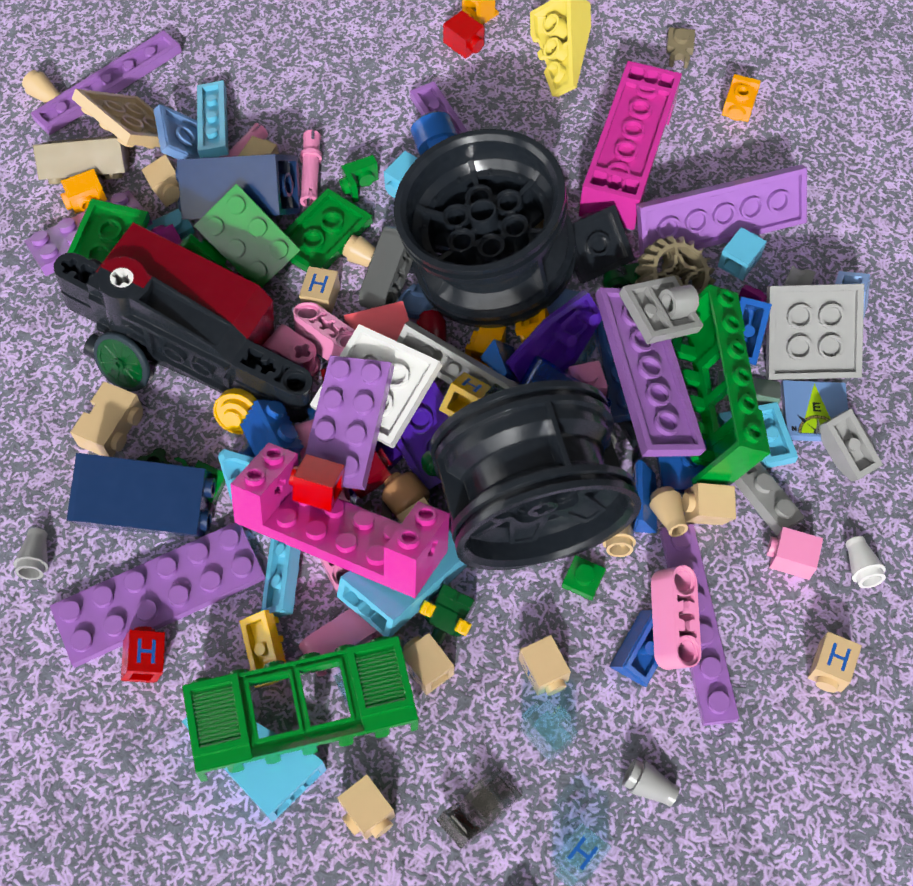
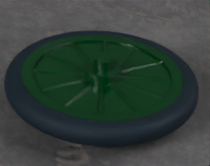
[94,332,150,392]

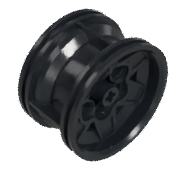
[394,129,577,328]
[430,380,641,570]

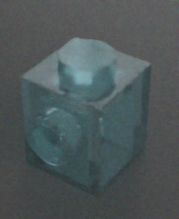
[520,699,578,763]

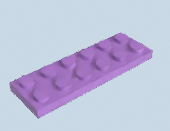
[636,164,807,259]
[595,287,706,457]
[50,522,265,668]

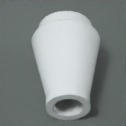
[845,536,886,588]

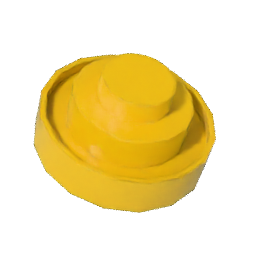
[213,388,257,434]

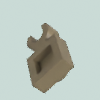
[666,27,695,69]

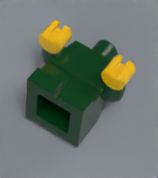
[419,584,476,645]

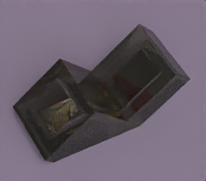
[436,768,523,849]

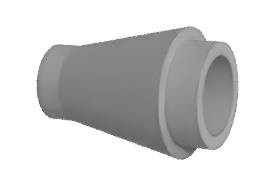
[13,528,48,580]
[622,759,680,807]

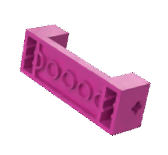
[579,61,682,230]
[230,443,450,598]

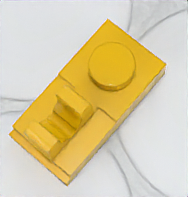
[239,610,286,688]

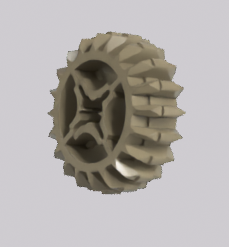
[635,235,716,295]

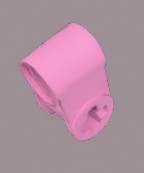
[262,324,321,377]

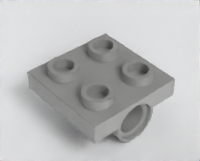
[619,276,704,345]

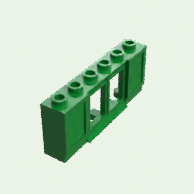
[675,284,771,485]
[182,636,418,782]

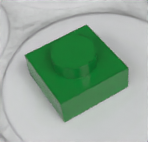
[561,555,606,601]

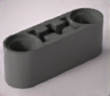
[359,226,413,309]

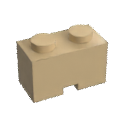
[70,382,143,457]

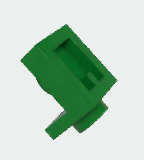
[339,155,379,203]

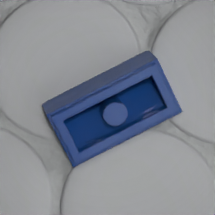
[480,339,518,382]
[632,460,658,533]
[609,610,658,687]

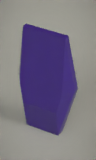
[505,290,602,385]

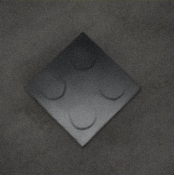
[572,205,635,284]

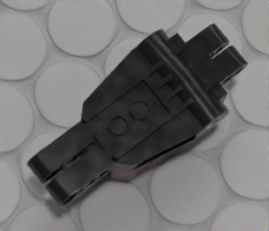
[54,222,313,423]

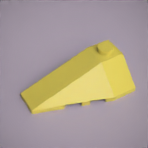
[530,0,591,97]

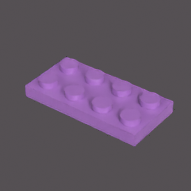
[24,190,153,276]
[304,355,395,490]

